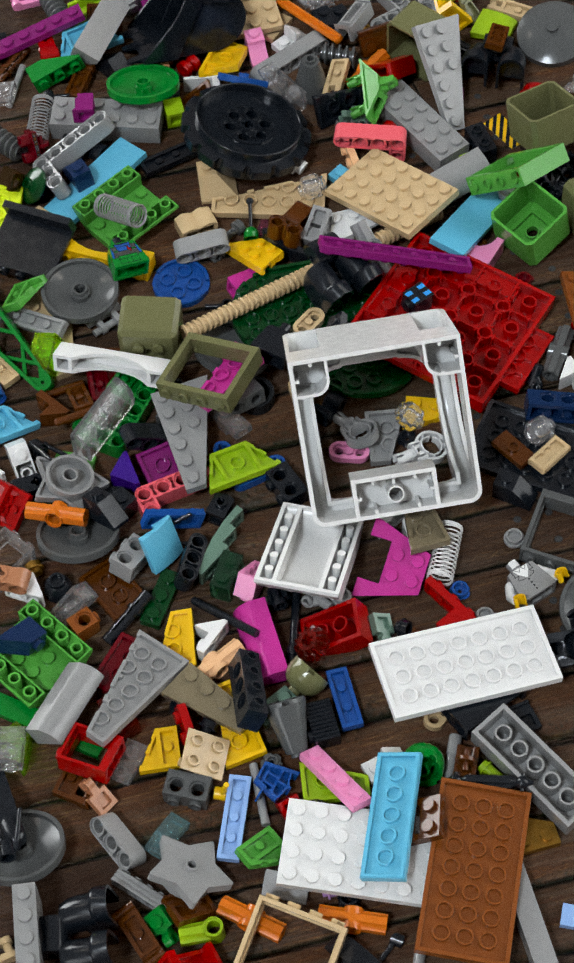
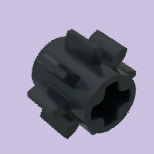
[265,588,292,611]

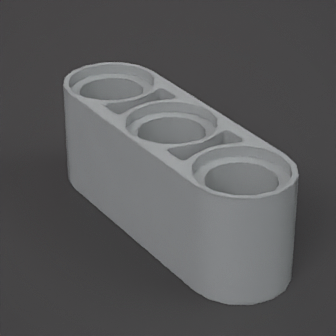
[173,228,230,264]
[90,812,146,871]

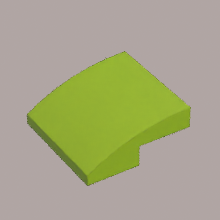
[470,8,518,39]

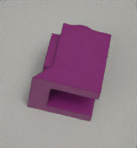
[72,93,95,123]

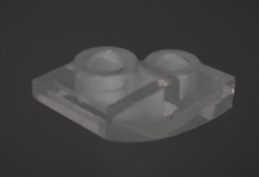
[110,738,148,786]

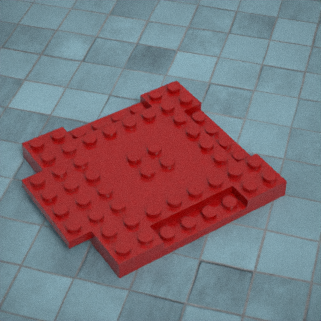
[351,231,556,413]

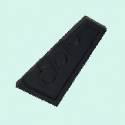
[312,86,364,130]

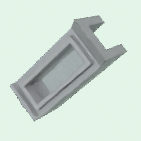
[334,0,374,42]

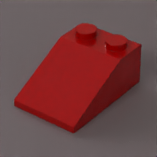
[300,597,373,659]

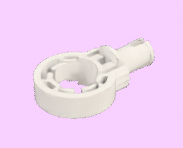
[392,430,446,465]

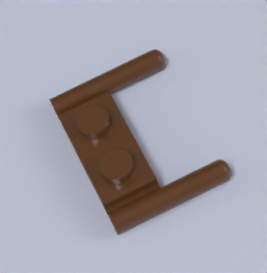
[42,65,96,105]
[45,380,98,426]
[91,900,166,963]

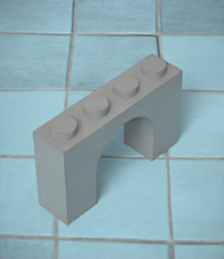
[12,882,44,963]

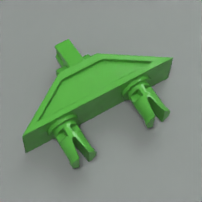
[346,59,398,124]

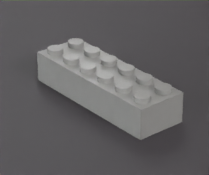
[379,78,469,171]
[49,97,165,143]
[471,703,574,835]

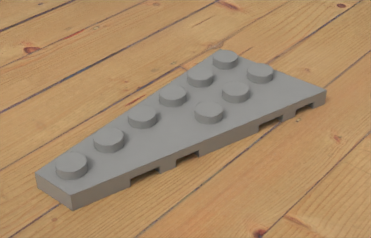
[411,14,465,131]
[150,375,208,494]
[86,629,189,748]

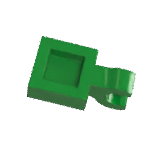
[143,904,180,948]

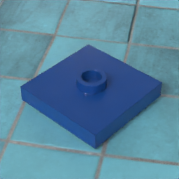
[217,72,269,88]

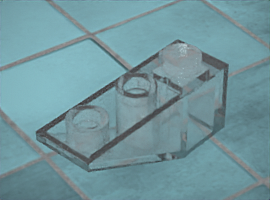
[258,62,307,112]

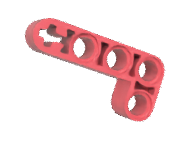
[333,122,407,162]
[135,466,209,517]

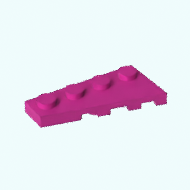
[200,341,265,412]

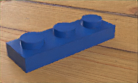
[140,508,206,529]
[325,666,364,732]

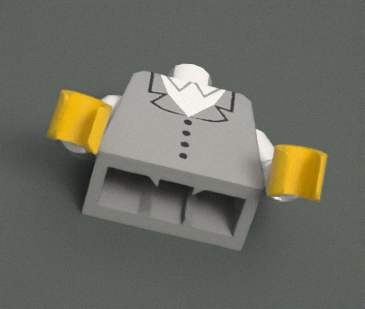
[505,559,570,609]

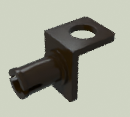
[0,166,26,192]

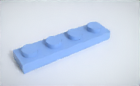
[216,774,252,863]

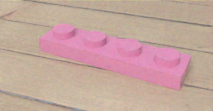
[300,745,371,813]

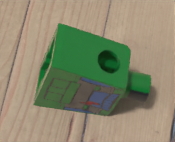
[107,237,150,281]

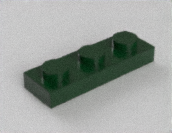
[139,569,178,630]

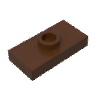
[484,23,510,52]
[491,430,534,470]

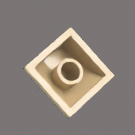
[196,161,238,205]

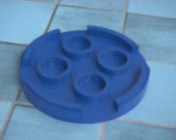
[152,259,210,308]

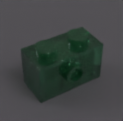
[209,550,245,603]

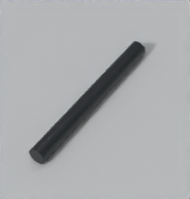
[191,596,260,638]

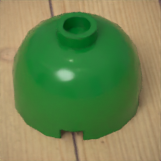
[405,742,445,787]

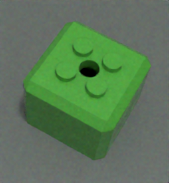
[491,181,570,266]

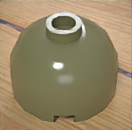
[285,655,328,697]

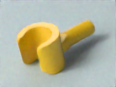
[213,782,229,801]

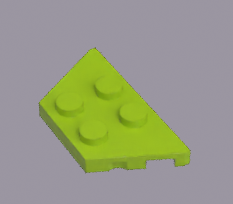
[209,440,281,495]

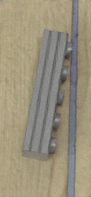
[111,868,167,910]

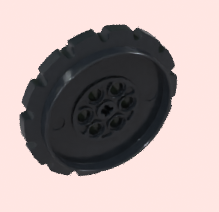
[180,83,311,180]

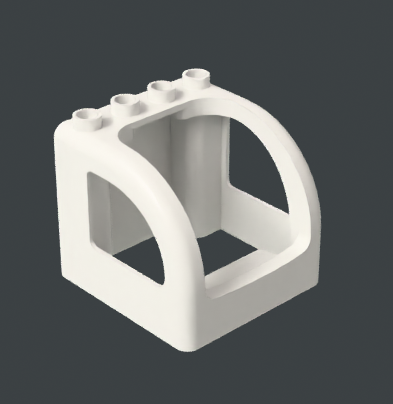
[282,309,482,527]

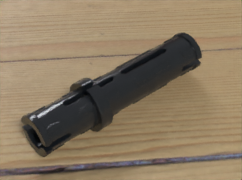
[101,589,153,646]

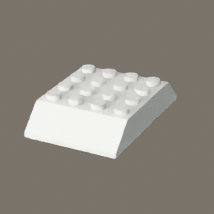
[254,502,364,601]

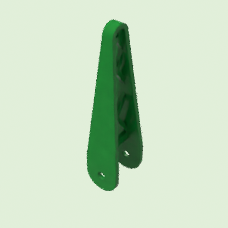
[0,304,54,392]

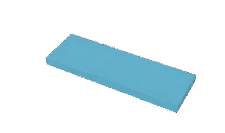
[44,137,148,224]
[429,191,502,256]
[360,752,423,882]

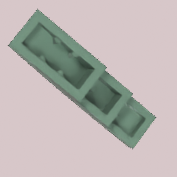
[198,505,244,585]

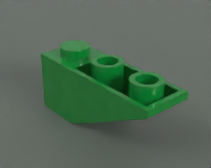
[25,54,86,93]

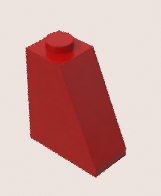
[368,54,416,79]

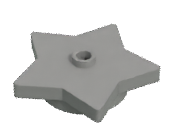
[34,448,110,508]
[147,835,233,910]

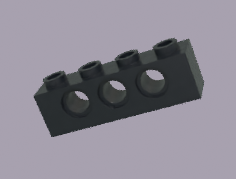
[228,648,269,732]

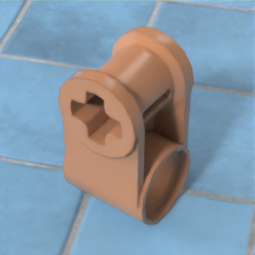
[0,564,32,595]

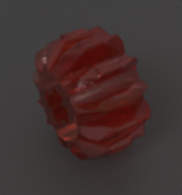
[294,625,331,663]

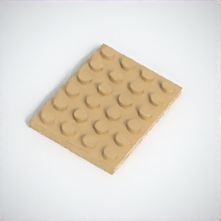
[324,149,460,240]

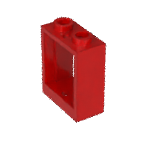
[55,722,126,784]

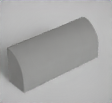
[70,0,131,64]
[429,147,490,202]
[25,662,104,745]

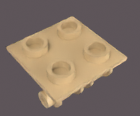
[177,728,230,781]

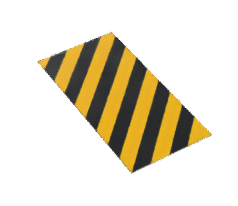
[483,113,520,149]

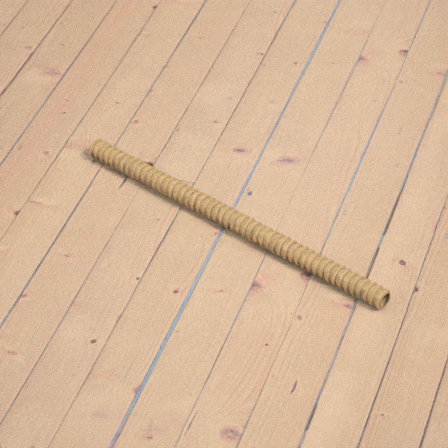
[180,210,444,339]

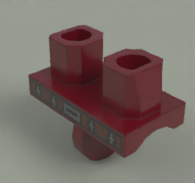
[17,129,49,164]

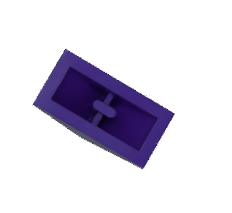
[110,451,140,494]

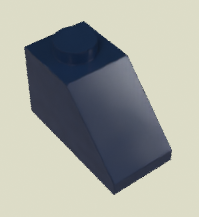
[62,158,95,193]
[0,616,47,656]

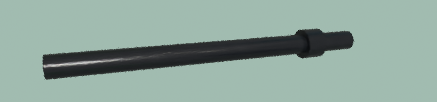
[286,592,301,664]

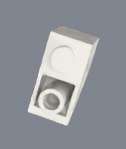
[4,438,37,480]

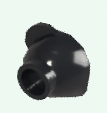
[43,572,77,604]

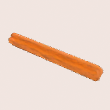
[276,0,343,44]

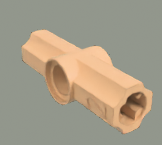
[197,638,246,680]

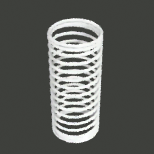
[426,520,463,587]

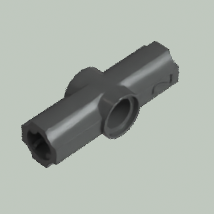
[541,324,574,382]

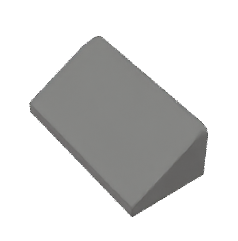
[261,869,309,905]

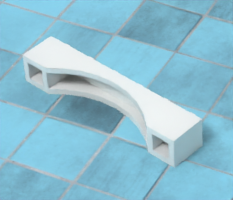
[53,342,170,388]

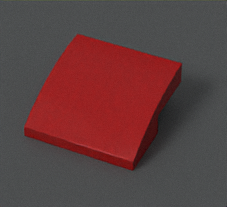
[0,479,34,533]

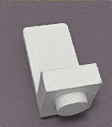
[183,75,222,92]

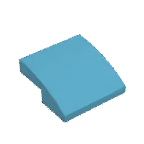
[138,515,183,575]

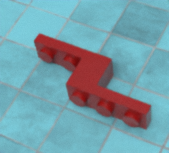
[424,576,476,627]

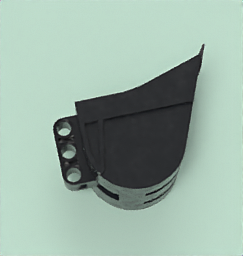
[117,0,246,65]

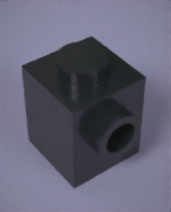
[205,492,236,527]

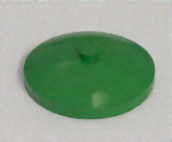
[106,64,180,105]

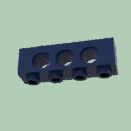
[524,389,574,424]

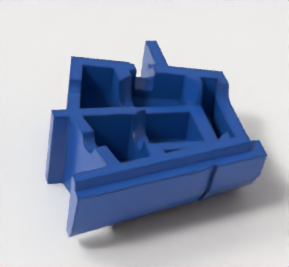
[253,761,300,803]

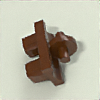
[453,744,480,777]

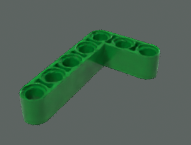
[72,382,158,458]

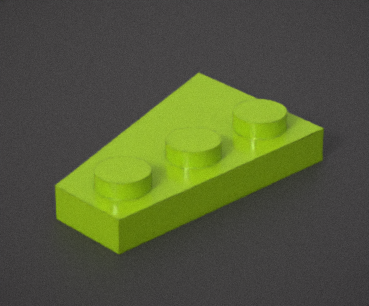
[299,762,371,803]

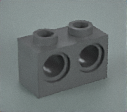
[162,768,214,811]

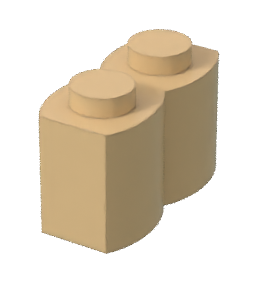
[174,206,218,238]

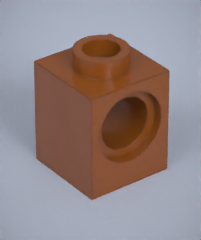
[66,606,101,642]

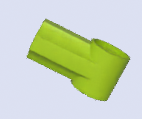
[178,916,226,947]

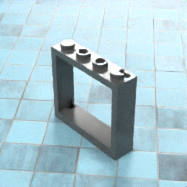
[519,488,574,577]

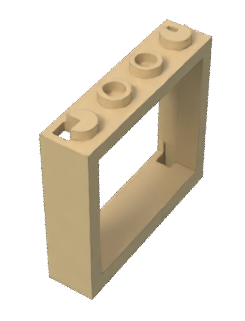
[234,893,349,963]

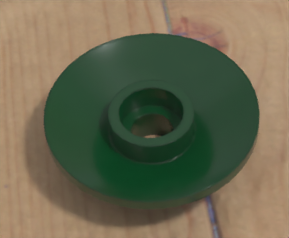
[22,167,46,204]

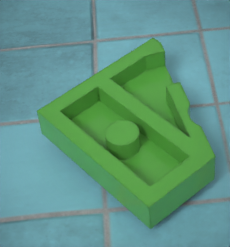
[2,274,47,313]
[234,826,283,870]

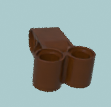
[267,201,312,249]

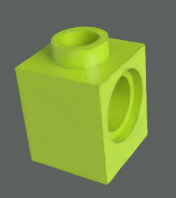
[162,97,184,128]

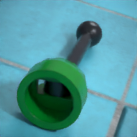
[244,197,259,241]

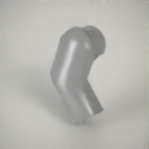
[301,594,333,610]

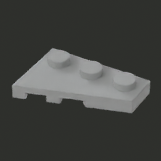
[364,408,404,466]

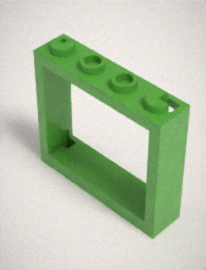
[466,143,570,196]

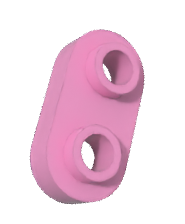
[329,441,370,464]

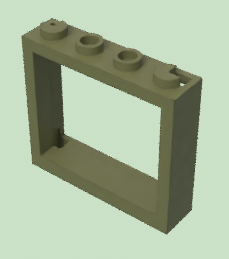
[156,332,263,413]

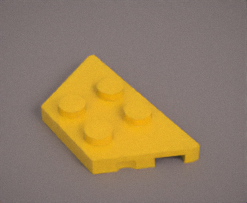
[198,42,248,77]
[226,238,284,276]

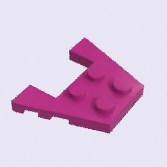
[352,518,431,596]

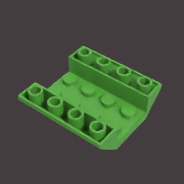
[72,165,179,248]
[0,599,93,709]

